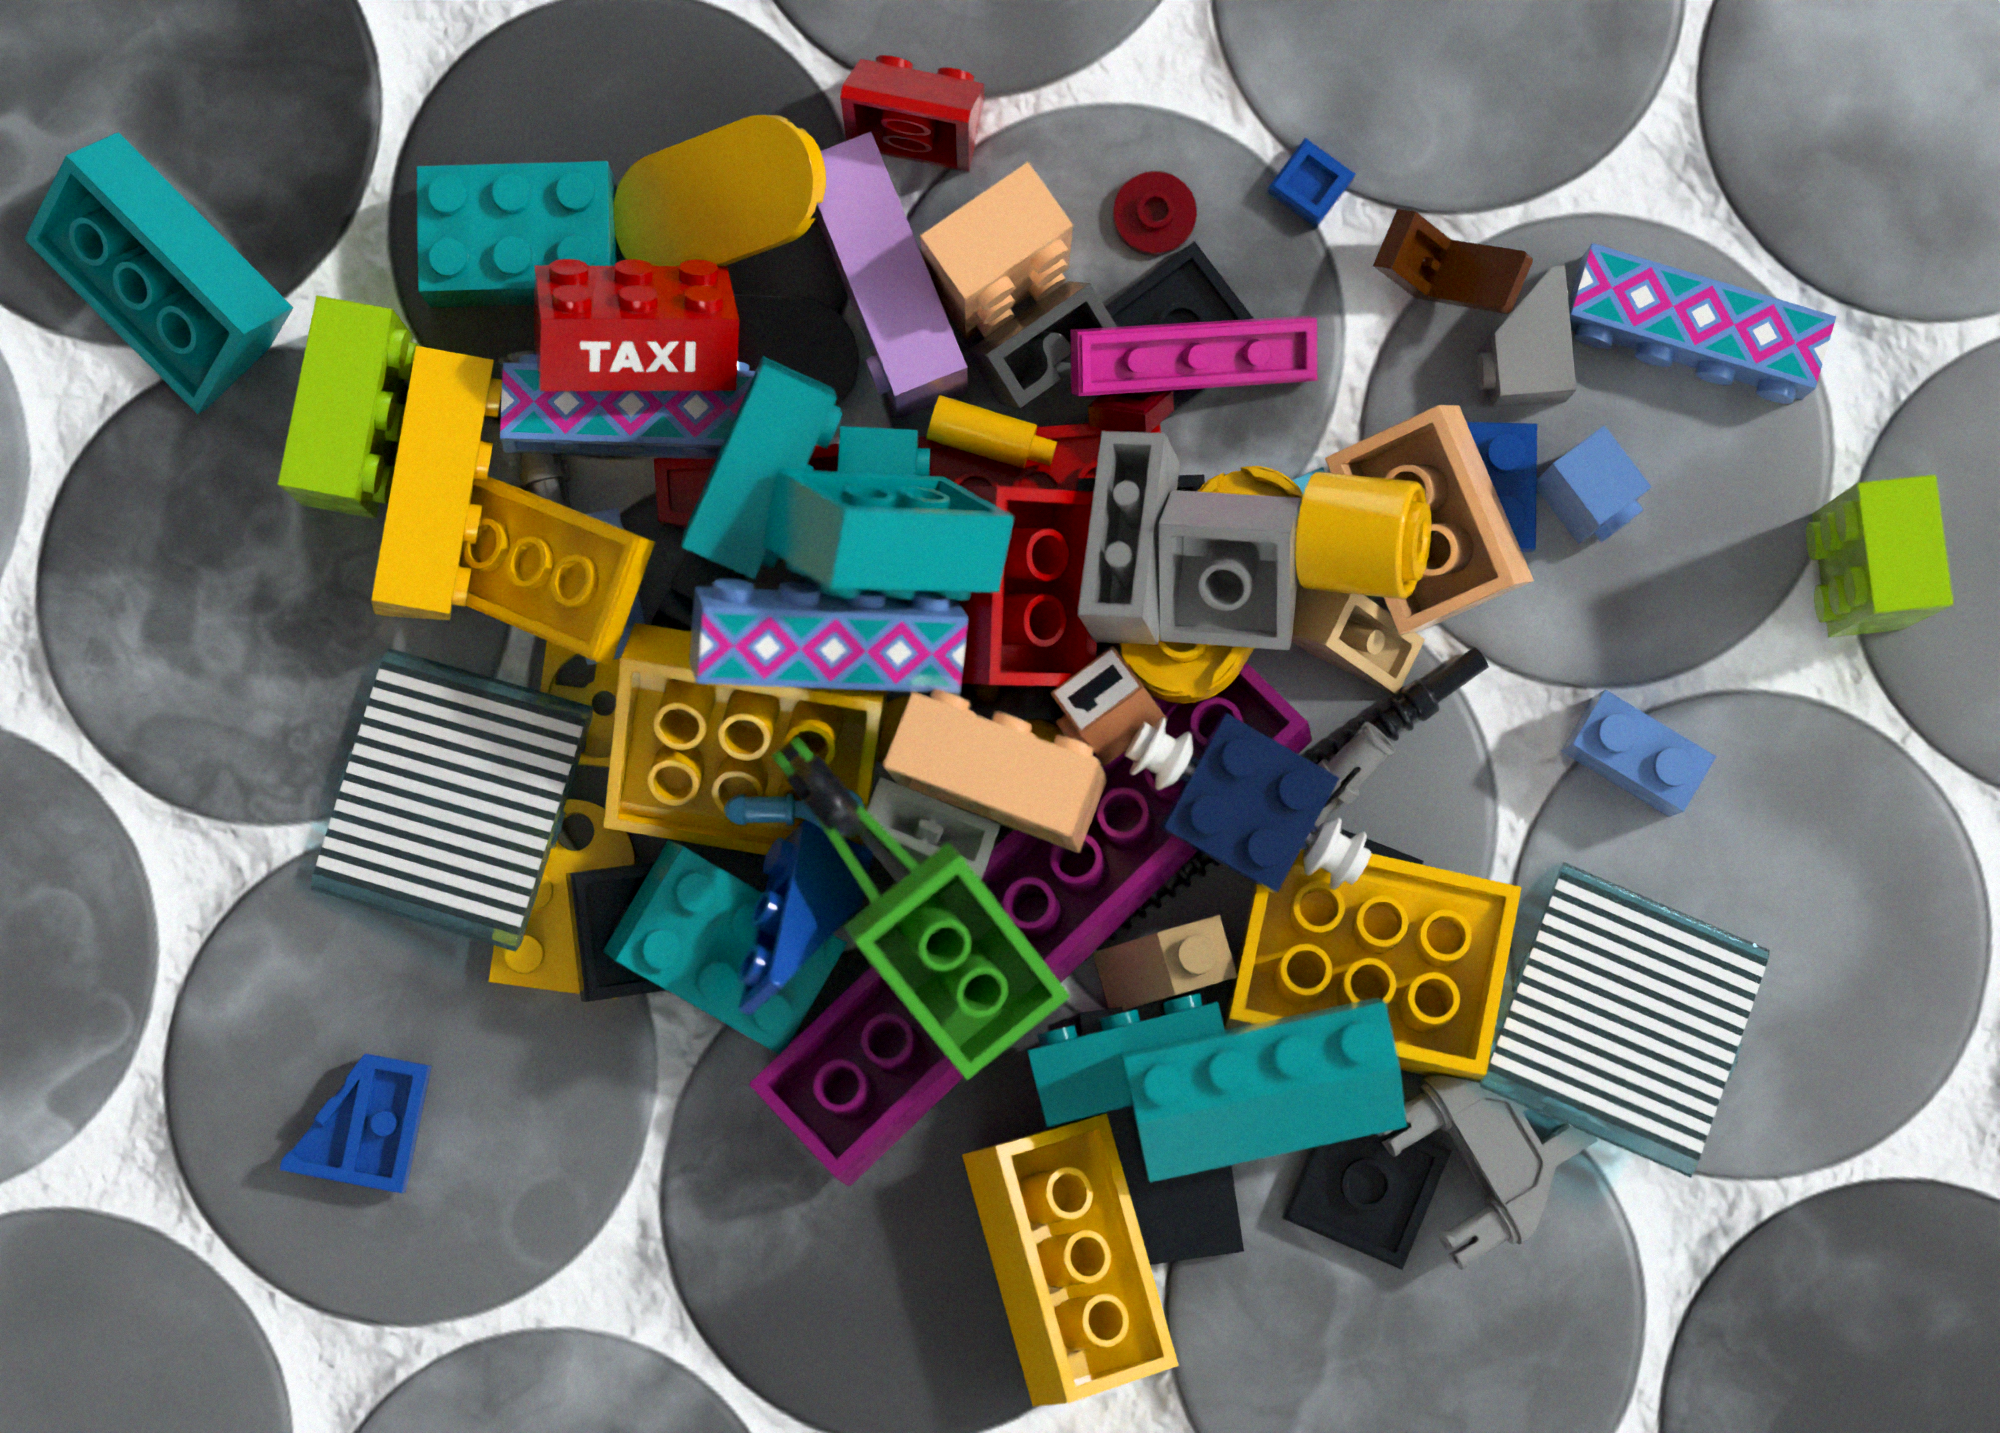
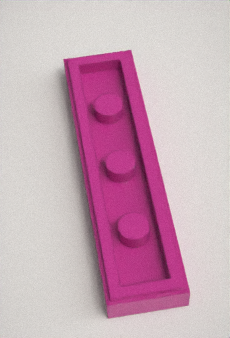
[1070,316,1317,396]

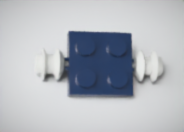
[1125,713,1371,893]

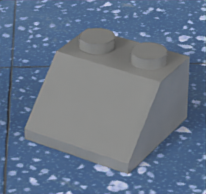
[1159,490,1301,650]

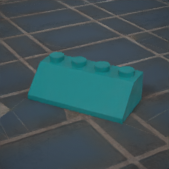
[24,132,293,414]
[1121,997,1407,1182]

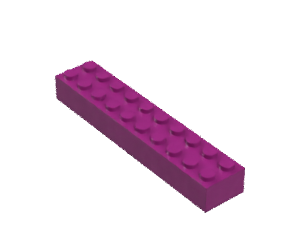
[748,662,1312,1187]

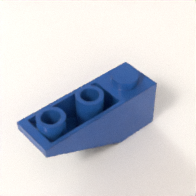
[738,820,873,1015]

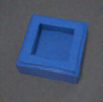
[1267,138,1356,228]

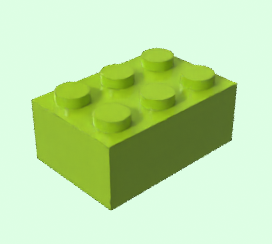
[278,295,419,519]
[1806,474,1954,638]

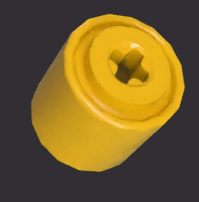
[1295,472,1432,599]

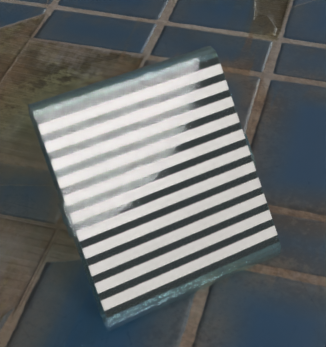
[311,648,593,952]
[1480,862,1770,1178]

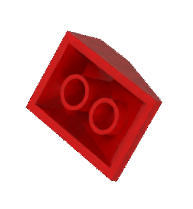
[840,55,984,172]

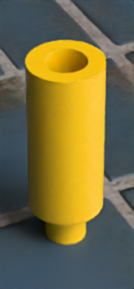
[926,395,1057,469]

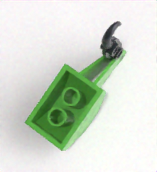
[771,735,1071,1080]

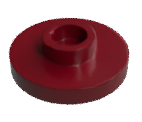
[1113,171,1197,256]

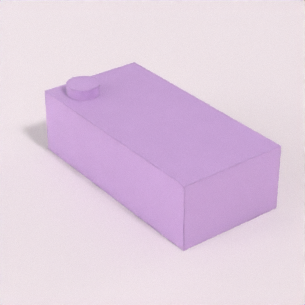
[814,131,968,419]

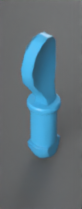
[724,789,864,828]

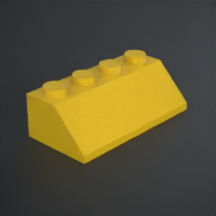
[371,346,502,621]
[962,1113,1179,1407]

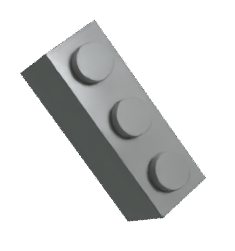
[1078,431,1180,645]

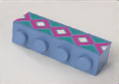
[1568,243,1836,404]
[500,354,755,459]
[689,579,968,693]

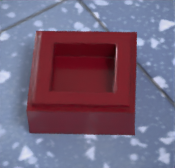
[1088,390,1174,433]

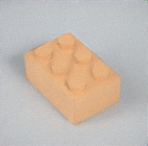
[920,162,1073,339]
[1325,405,1534,635]
[883,689,1107,853]

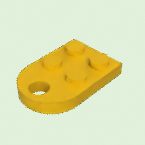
[488,799,637,999]

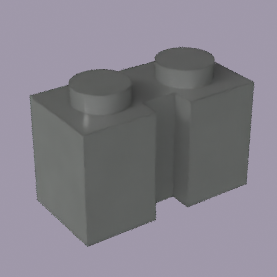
[967,281,1117,408]

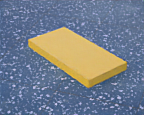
[459,476,655,666]

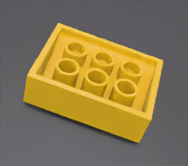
[603,623,888,855]
[1223,849,1522,1082]

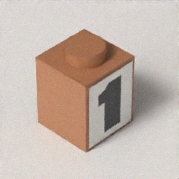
[1051,646,1168,766]

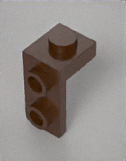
[1373,209,1533,314]

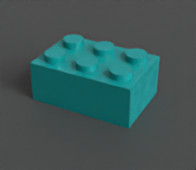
[417,161,617,308]
[681,356,842,579]
[763,469,1014,600]
[603,839,847,1054]

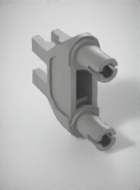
[1377,1066,1598,1270]

